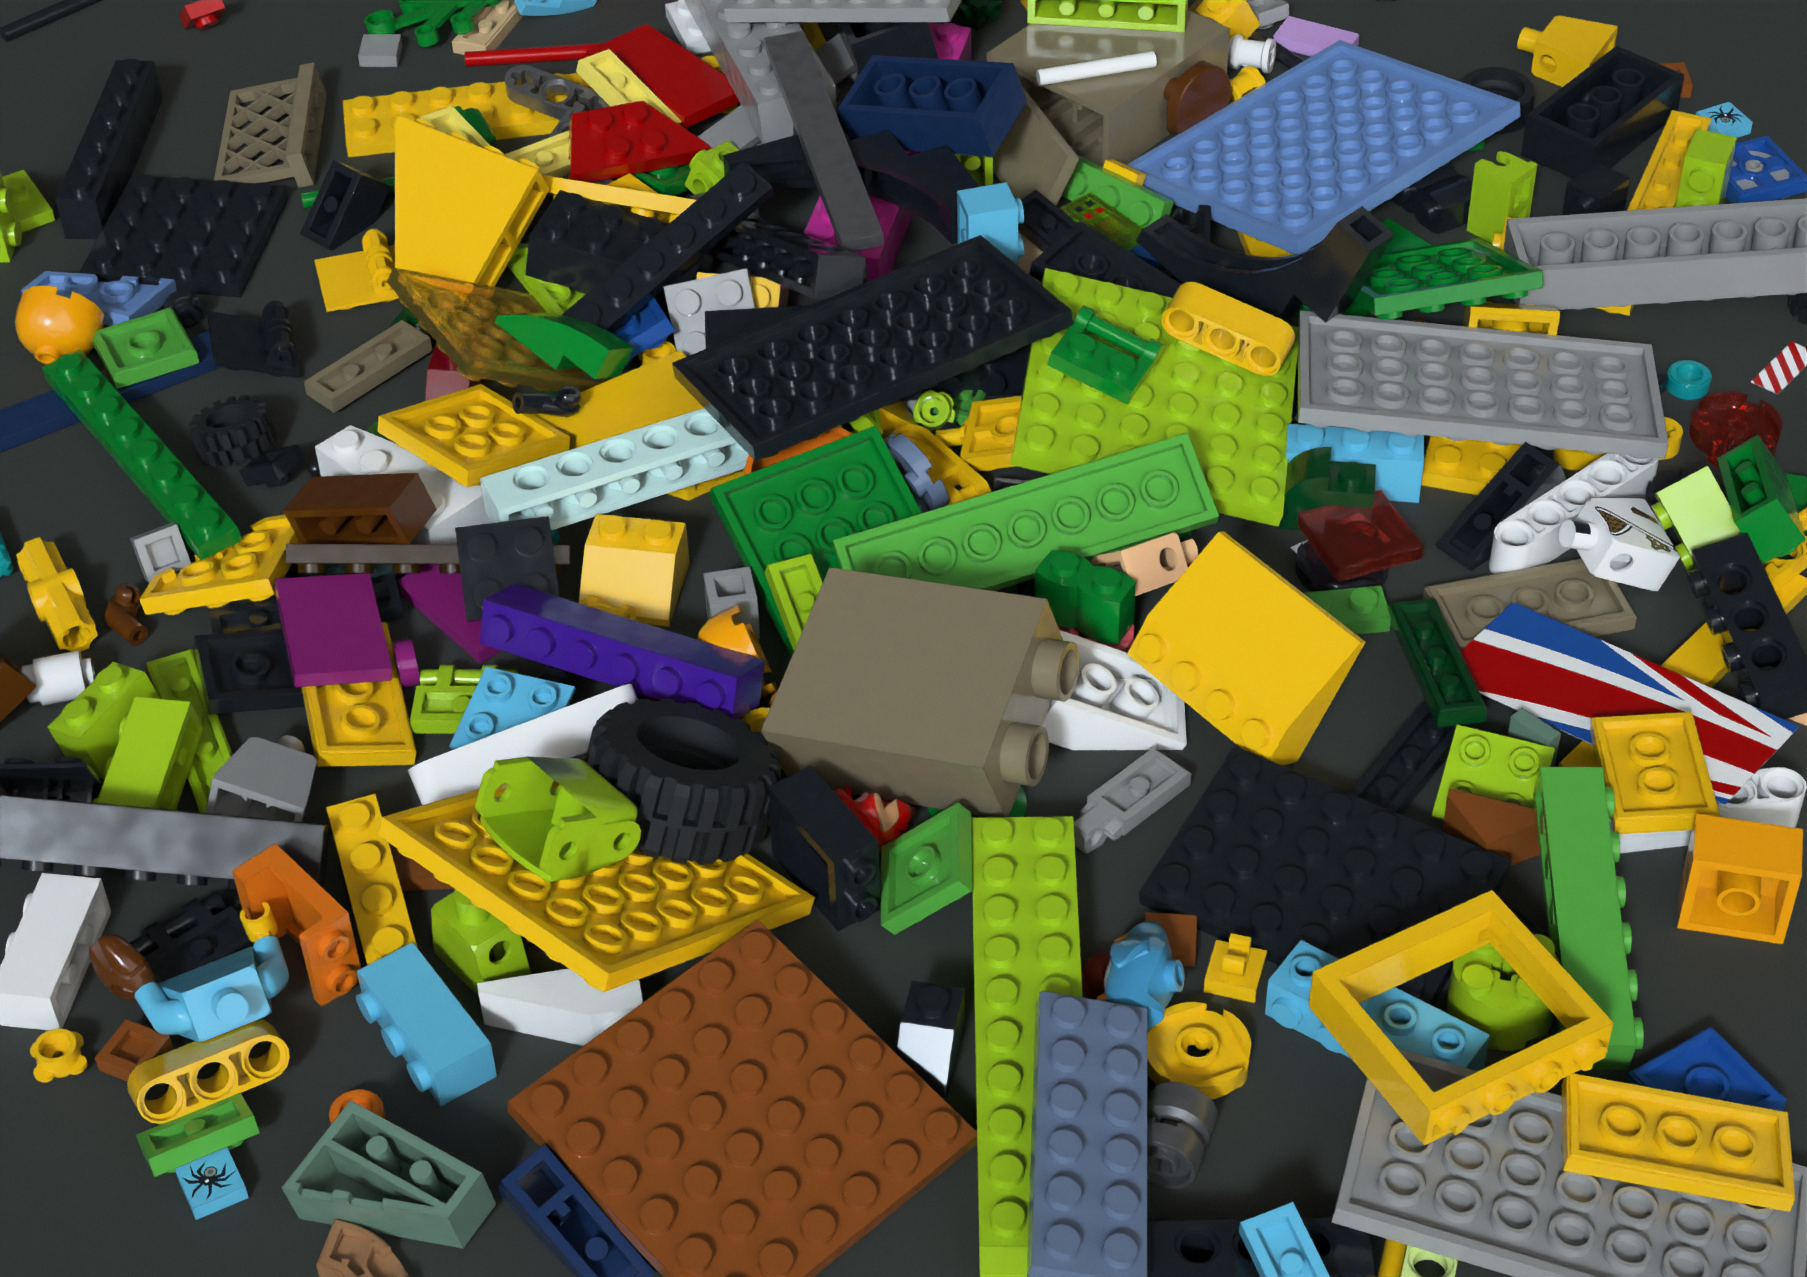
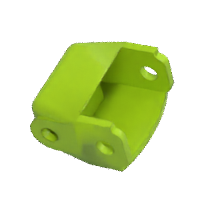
[475,756,641,882]

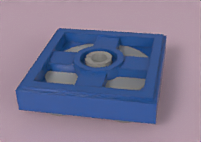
[1726,135,1807,204]

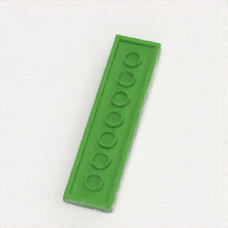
[833,433,1219,591]

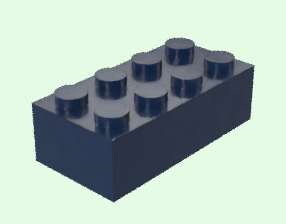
[837,55,1027,157]

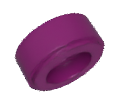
[393,638,420,688]

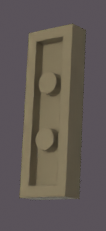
[304,320,432,413]

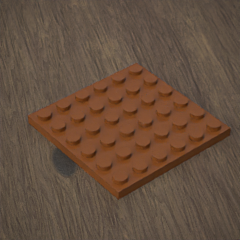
[507,919,977,1277]

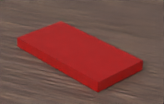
[586,24,740,129]

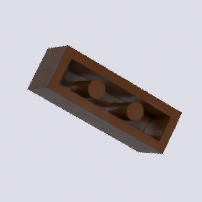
[283,473,437,545]

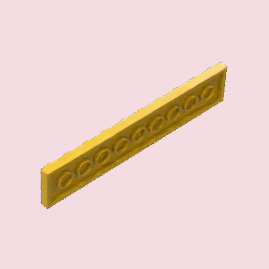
[343,56,737,158]

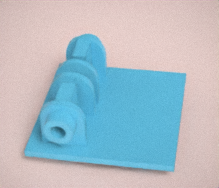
[449,667,576,749]

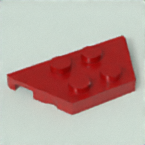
[568,101,711,183]

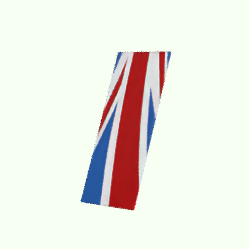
[1460,602,1799,805]

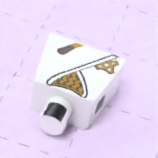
[1559,498,1680,592]

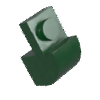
[1278,447,1376,532]

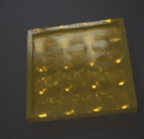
[387,267,608,392]

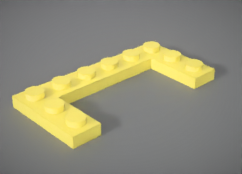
[419,49,682,178]

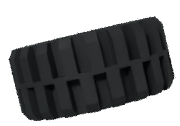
[585,698,781,865]

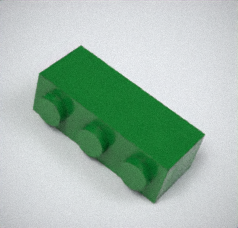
[1717,435,1806,564]

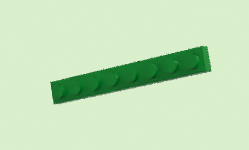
[41,350,242,560]

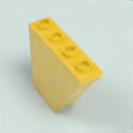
[395,116,550,315]
[533,350,745,501]

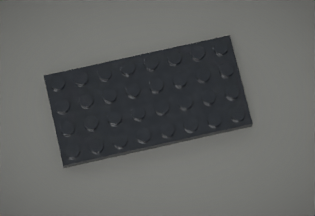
[672,235,1073,461]

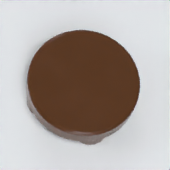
[1164,60,1231,136]

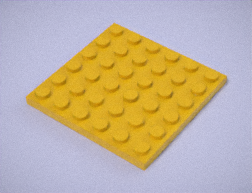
[378,759,815,993]

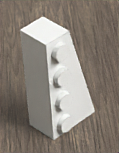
[315,425,491,545]

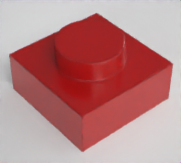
[179,0,225,31]

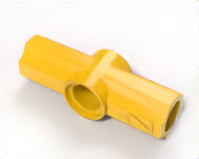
[16,537,98,652]

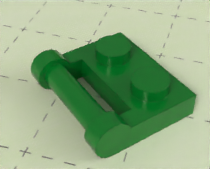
[1047,305,1164,405]

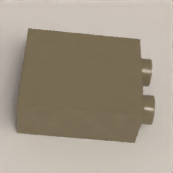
[987,10,1230,167]
[761,567,1080,817]

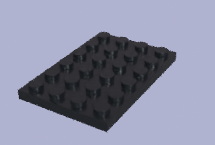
[1139,746,1511,1006]

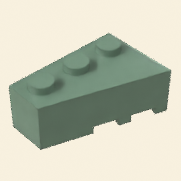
[282,1100,496,1249]

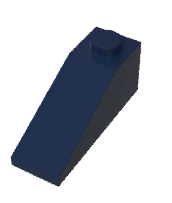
[498,1144,655,1277]

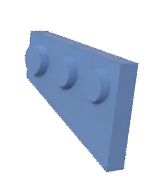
[21,271,177,326]

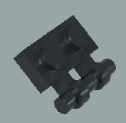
[129,892,254,983]

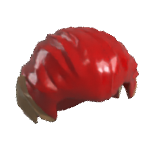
[834,786,916,851]

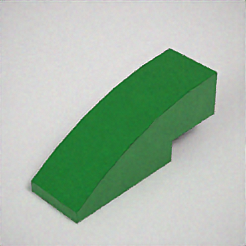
[495,313,634,379]

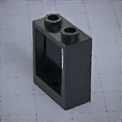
[767,766,881,931]

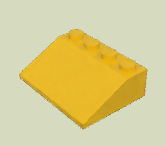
[1127,531,1366,765]

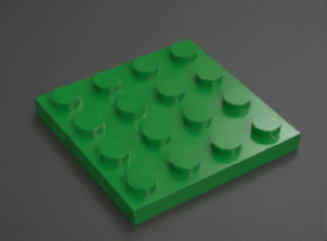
[1353,238,1543,319]
[709,426,922,655]

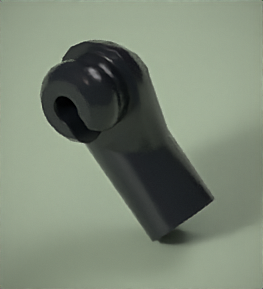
[512,385,582,418]

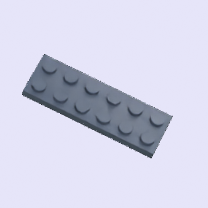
[1027,991,1147,1277]

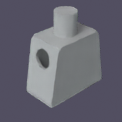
[206,735,317,822]

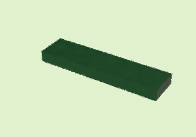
[1388,598,1487,728]

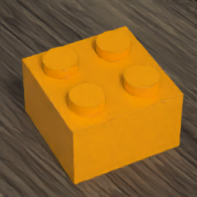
[1677,813,1803,944]

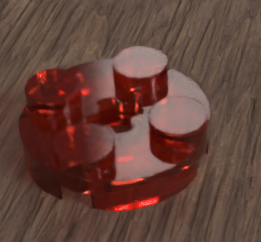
[1689,392,1783,467]

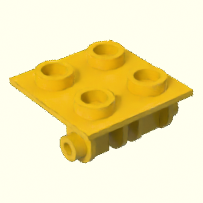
[314,229,409,312]

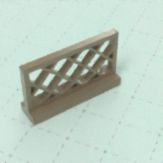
[214,62,327,188]

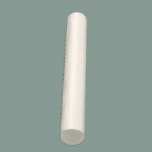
[1036,51,1157,86]

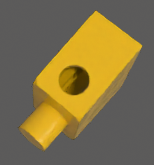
[1517,15,1618,87]

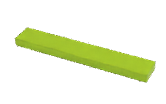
[146,649,233,813]

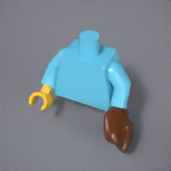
[89,902,289,1042]

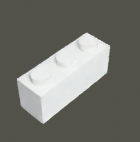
[0,873,111,1030]

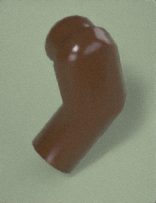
[105,583,148,646]

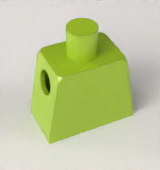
[431,889,531,998]

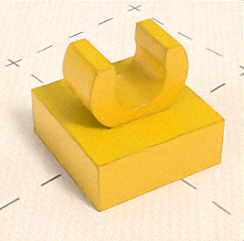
[1204,933,1267,1003]

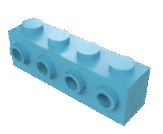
[1265,940,1490,1071]

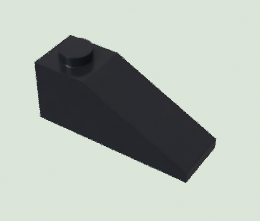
[1435,442,1567,571]

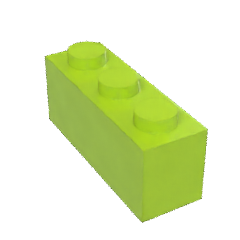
[93,697,204,810]

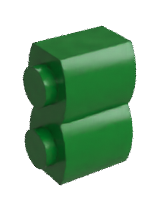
[1035,550,1136,644]

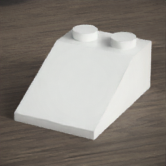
[1043,630,1187,750]

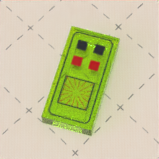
[1060,192,1143,251]

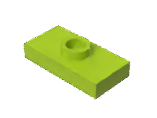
[2,170,55,233]

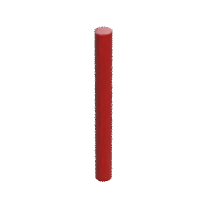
[465,43,603,67]

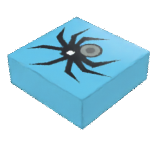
[1696,102,1753,138]
[175,1147,249,1220]

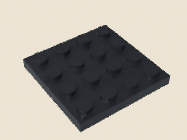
[79,174,288,297]

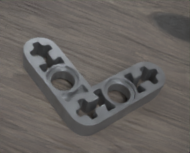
[505,65,609,138]

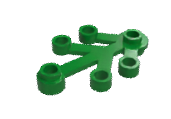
[364,0,502,47]

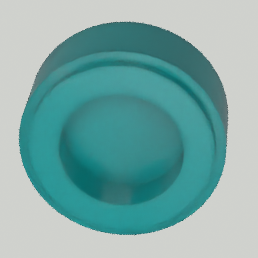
[1666,360,1712,400]

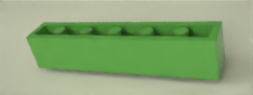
[1533,767,1644,1070]

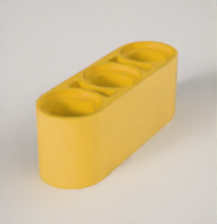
[1161,282,1295,376]
[127,1019,290,1124]

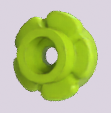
[913,390,956,431]

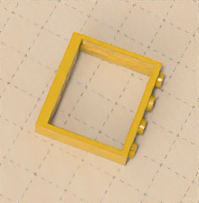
[1308,890,1614,1146]

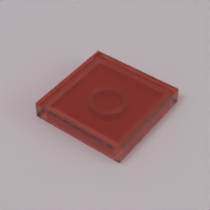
[1297,490,1424,582]

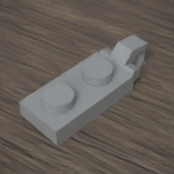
[1074,748,1191,854]

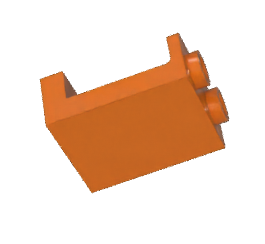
[232,843,361,1006]

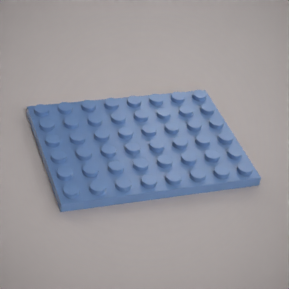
[1127,40,1521,254]

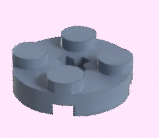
[883,432,949,513]

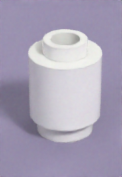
[22,650,96,706]

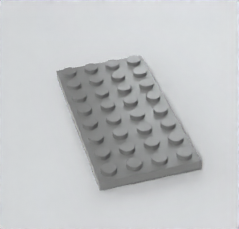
[1298,311,1669,459]
[1331,1048,1807,1277]

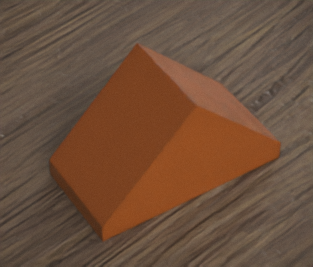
[1442,789,1540,866]

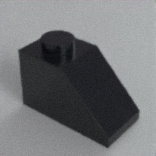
[300,160,391,251]
[896,981,965,1102]

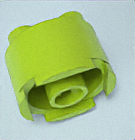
[1447,934,1560,1051]

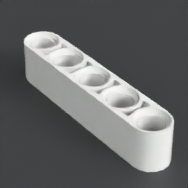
[1489,453,1659,574]
[408,684,638,805]
[1609,767,1807,853]

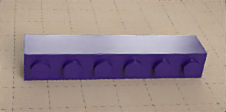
[480,584,765,720]

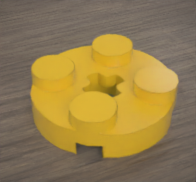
[1147,1002,1251,1100]

